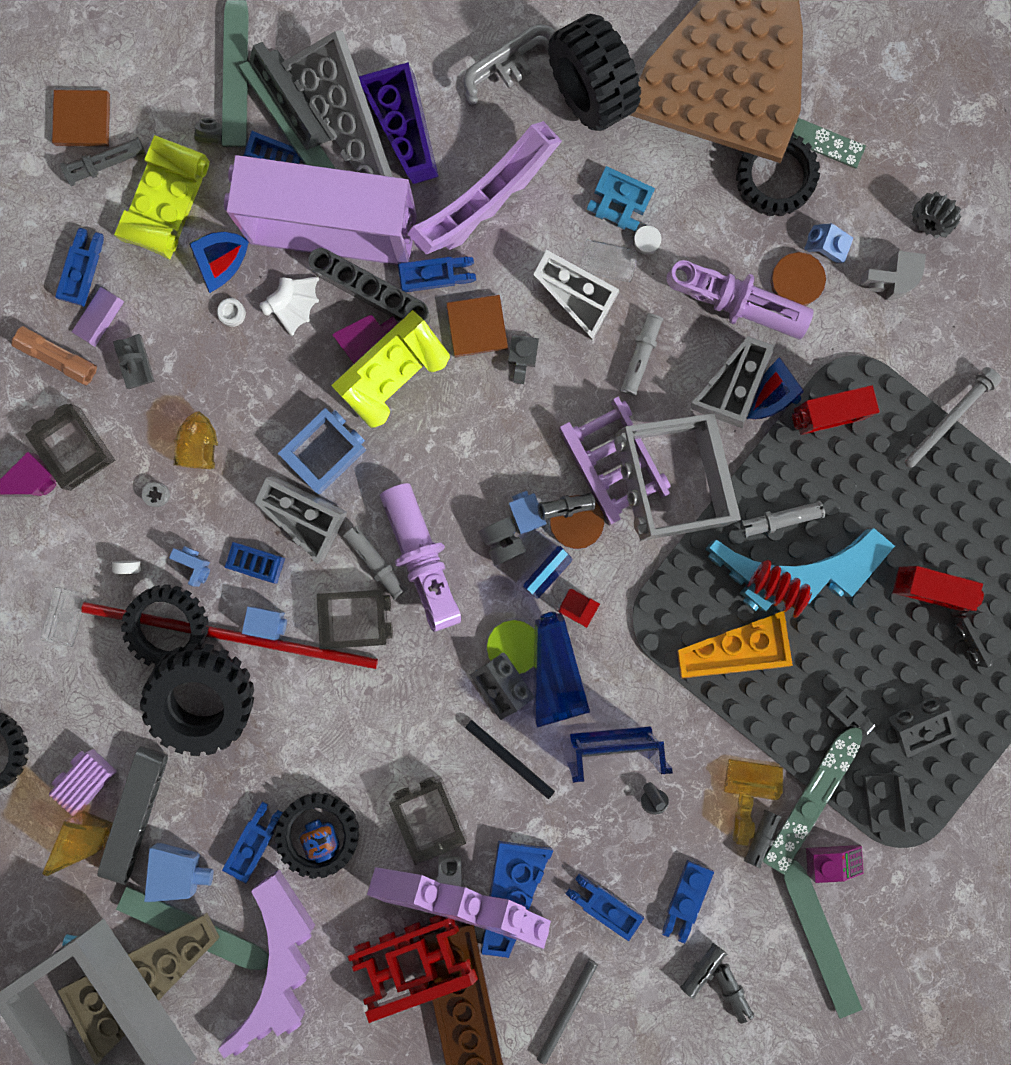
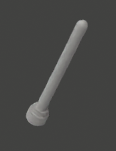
[905,367,1002,468]

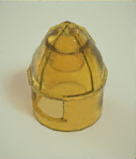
[173,411,219,469]

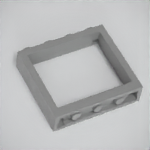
[614,413,741,541]

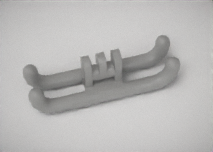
[463,24,555,105]

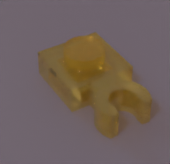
[732,793,755,846]

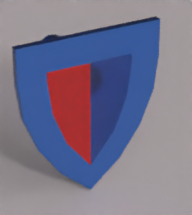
[189,231,249,293]
[746,357,804,419]

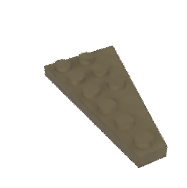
[58,913,219,1065]

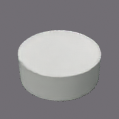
[634,226,661,255]
[217,298,246,327]
[112,560,141,574]

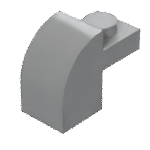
[860,251,926,300]

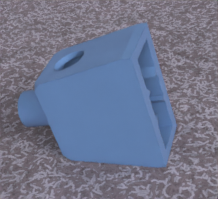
[144,843,214,902]

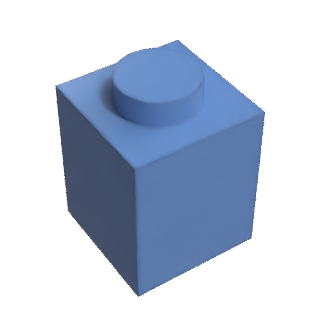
[509,491,547,535]
[242,606,287,640]

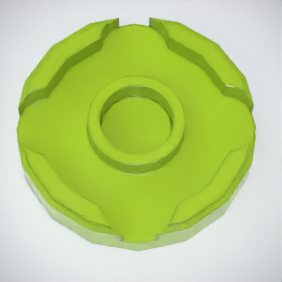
[487,620,541,674]

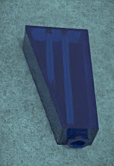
[533,612,590,728]

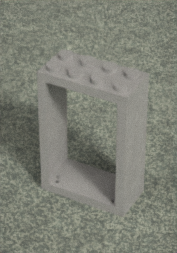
[0,919,197,1065]

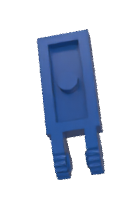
[55,228,104,307]
[398,257,476,292]
[222,802,283,884]
[662,860,714,944]
[566,874,644,941]

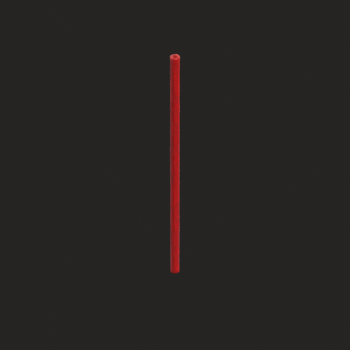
[81,602,378,669]

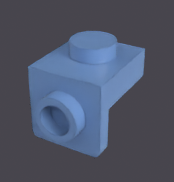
[805,223,853,263]
[169,546,210,587]

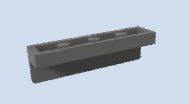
[249,42,331,150]

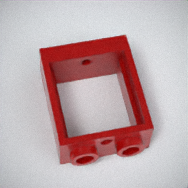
[792,385,880,435]
[893,566,984,611]

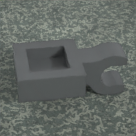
[508,335,539,384]
[825,687,876,735]

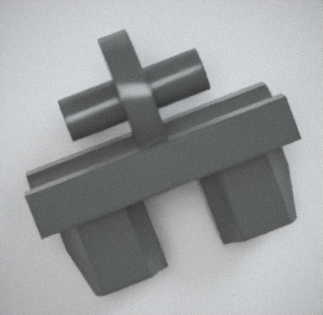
[113,334,155,389]

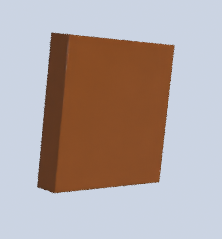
[52,90,110,147]
[447,295,508,357]

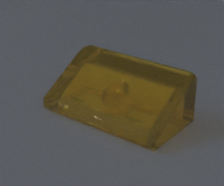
[724,759,783,800]

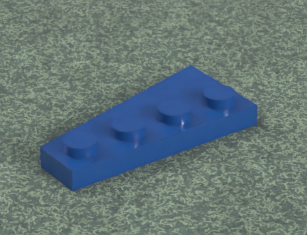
[480,841,554,958]

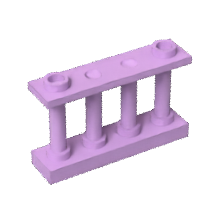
[559,397,671,526]

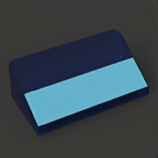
[523,546,573,599]

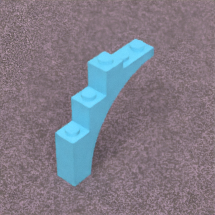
[705,528,895,612]

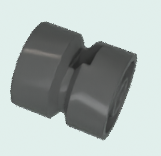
[479,517,526,566]

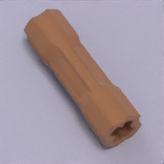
[12,326,97,386]

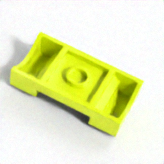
[114,135,210,260]
[331,310,450,428]

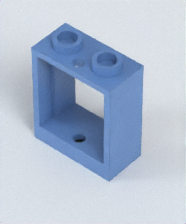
[278,408,366,495]

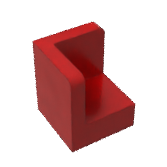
[557,589,600,628]

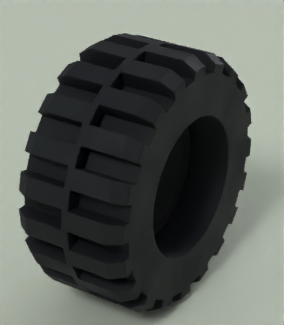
[548,14,641,131]
[140,643,254,756]

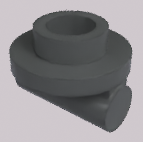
[194,118,222,144]
[641,782,669,815]

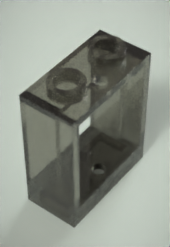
[25,404,116,491]
[316,590,393,649]
[389,776,467,865]

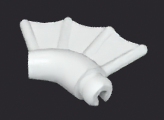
[259,277,319,336]

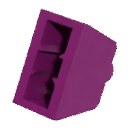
[332,315,398,364]

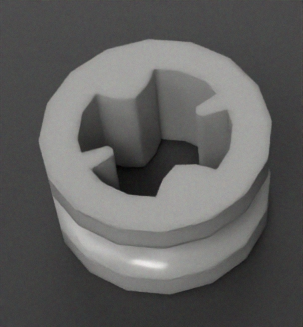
[142,482,170,507]

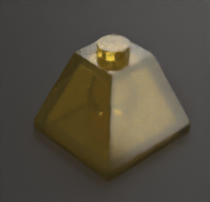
[42,811,113,876]

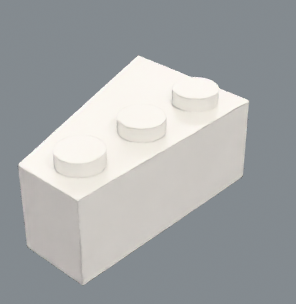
[533,250,619,340]

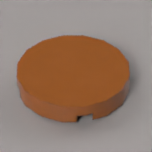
[770,252,826,306]
[550,495,604,549]

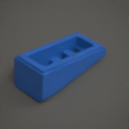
[243,131,301,164]
[225,542,285,584]

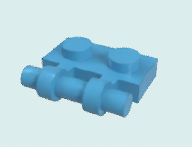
[586,166,655,232]

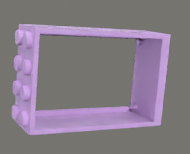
[224,155,417,265]

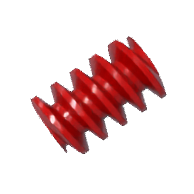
[747,560,812,618]

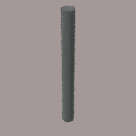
[537,959,598,1065]

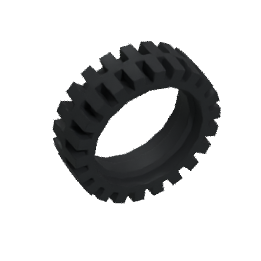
[736,133,820,216]
[121,584,209,667]
[0,713,29,790]
[275,792,359,879]

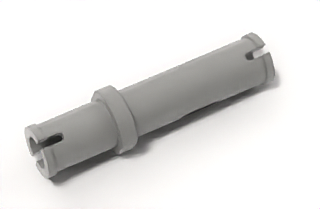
[620,313,664,396]
[740,501,825,538]
[343,526,408,600]

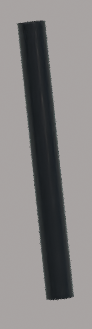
[465,720,555,799]

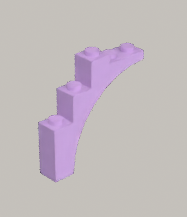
[408,121,562,255]
[367,867,551,949]
[218,869,315,1058]

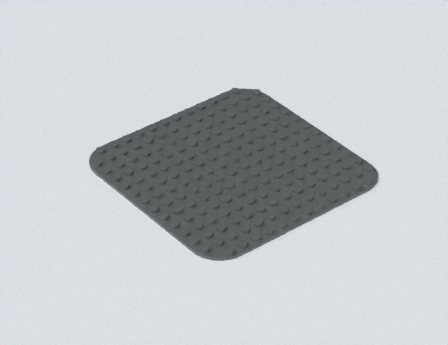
[632,355,1011,848]

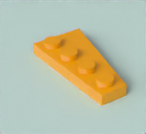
[677,611,793,679]

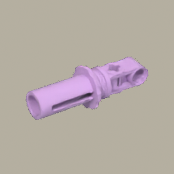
[667,260,814,340]
[380,483,461,632]

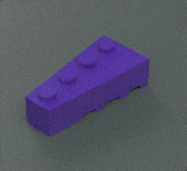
[359,62,439,184]

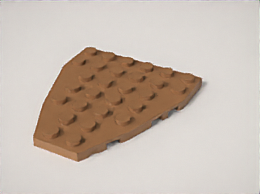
[630,0,803,163]

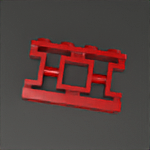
[347,915,478,1023]

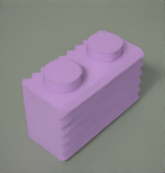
[49,749,117,816]

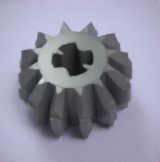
[911,191,961,239]

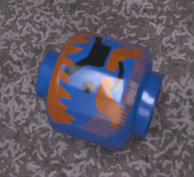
[299,819,340,863]

